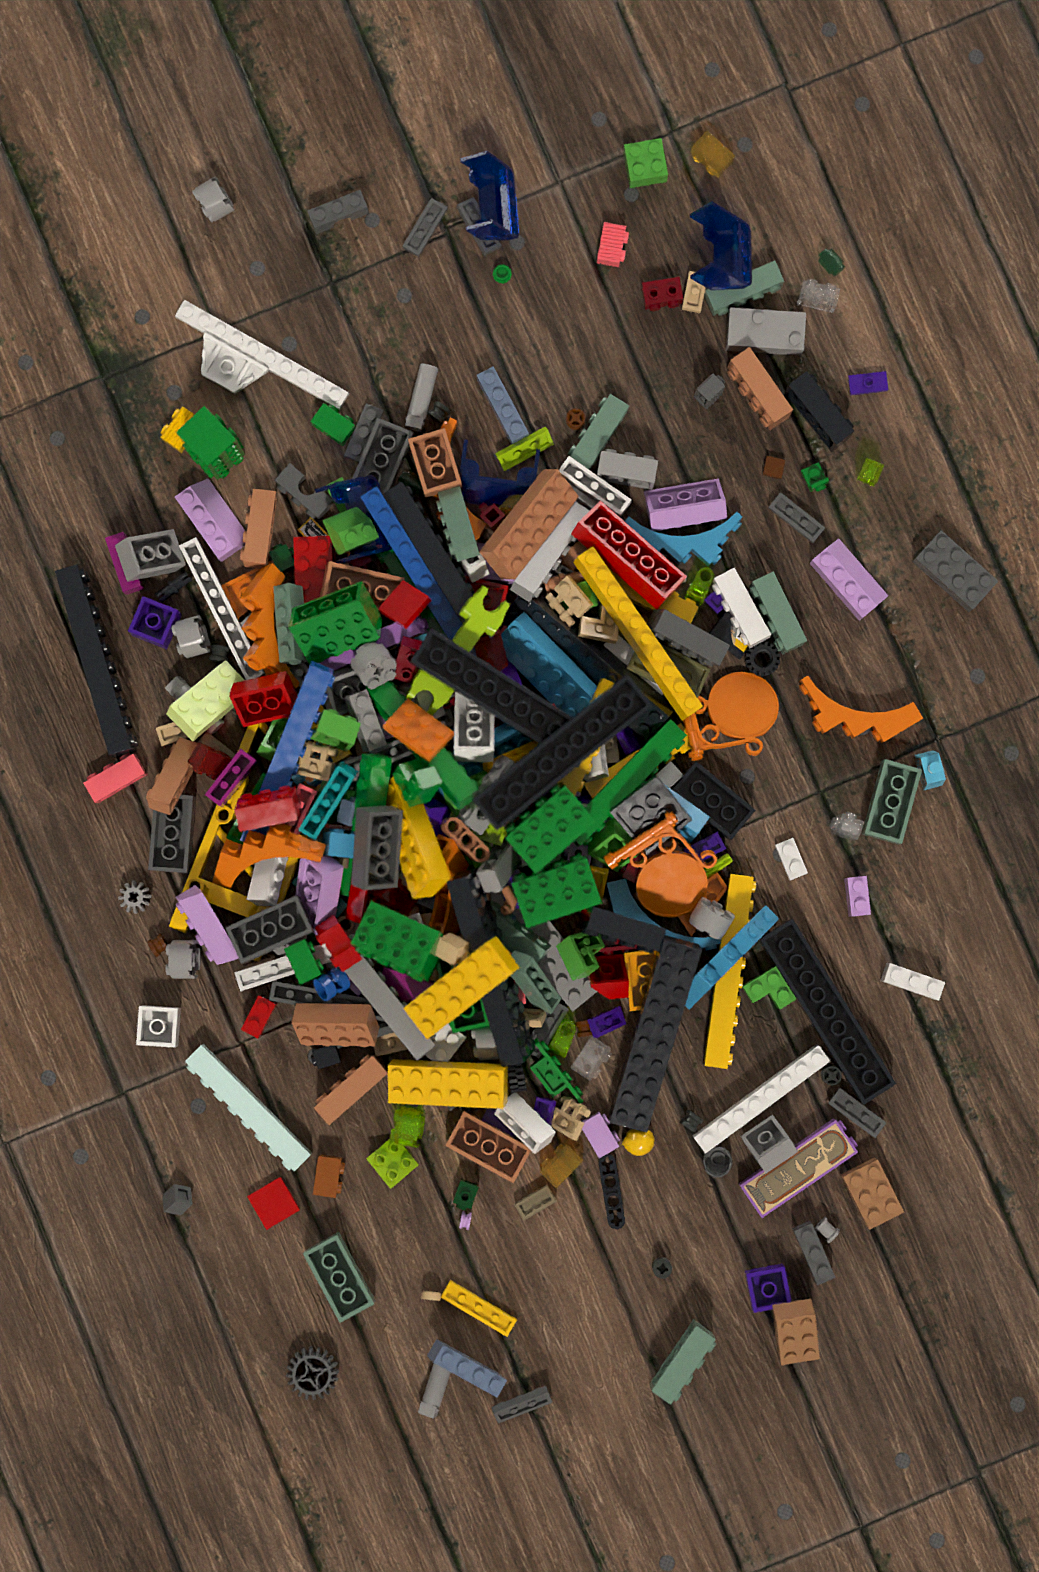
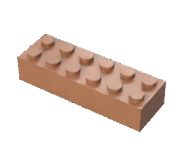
[479,469,579,579]

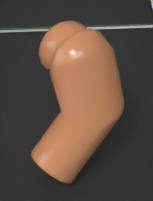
[501,886,517,915]

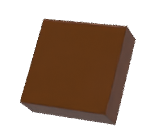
[762,456,785,479]

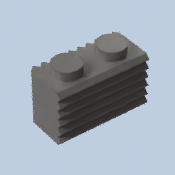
[694,373,725,409]

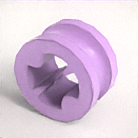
[459,1211,472,1230]

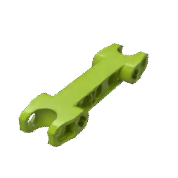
[405,585,510,716]

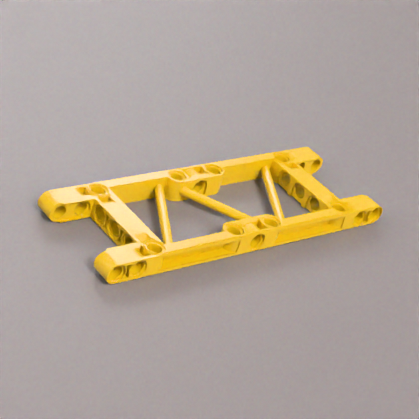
[169,666,349,962]

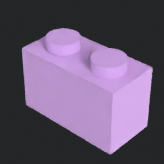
[844,876,871,917]
[582,1112,620,1158]

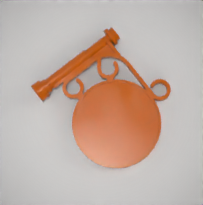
[683,672,779,761]
[604,812,717,917]

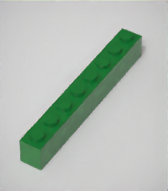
[365,681,479,810]
[573,719,687,847]

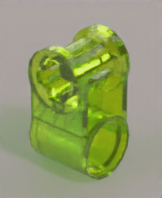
[685,567,714,605]
[549,1019,576,1058]

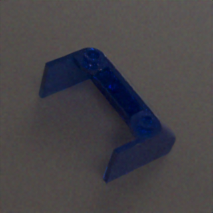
[460,150,519,240]
[690,201,752,291]
[460,439,540,509]
[315,475,392,564]

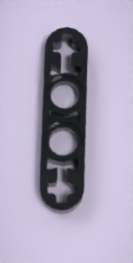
[598,1154,625,1230]

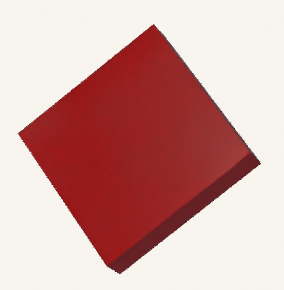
[378,580,432,629]
[247,1176,301,1230]

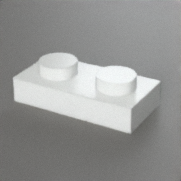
[775,838,808,881]

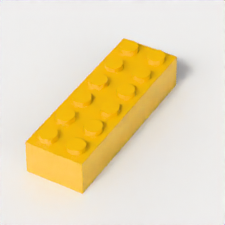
[386,776,451,898]
[403,936,520,1039]
[388,1059,508,1109]

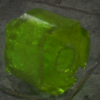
[390,1106,426,1148]

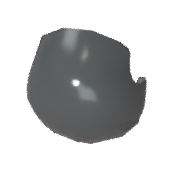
[703,1147,732,1177]

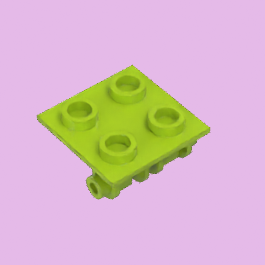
[366,1135,419,1189]

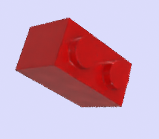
[241,995,278,1039]

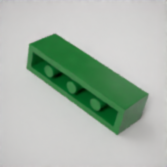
[352,754,392,832]

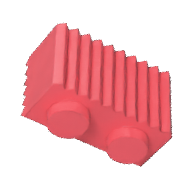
[597,222,629,267]

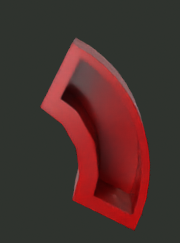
[314,915,362,972]

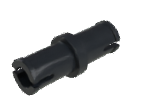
[154,571,192,603]

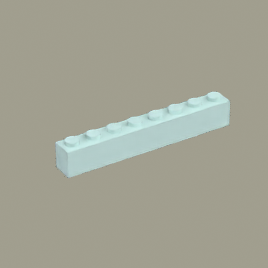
[185,1044,312,1171]

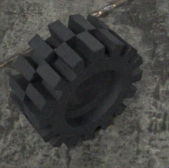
[745,641,780,677]
[508,1063,527,1093]

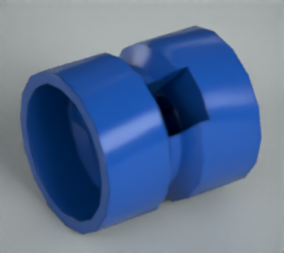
[313,966,350,1001]

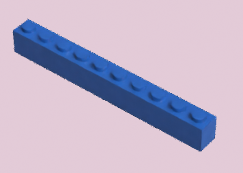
[360,487,480,655]
[240,661,335,842]

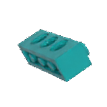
[298,761,359,840]

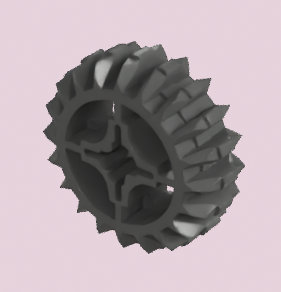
[286,1346,339,1400]

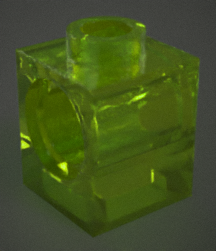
[857,458,884,487]

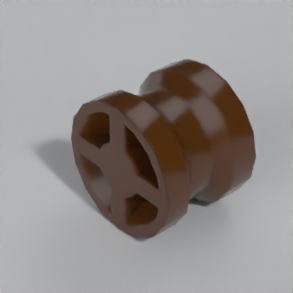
[566,408,585,430]
[147,933,168,957]
[575,1020,592,1037]

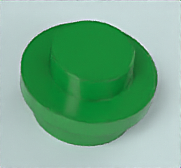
[493,264,512,284]

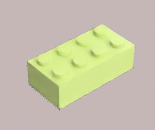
[167,660,244,741]

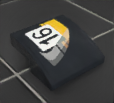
[709,611,749,660]

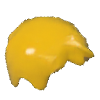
[622,1129,655,1156]

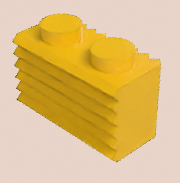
[161,406,194,453]

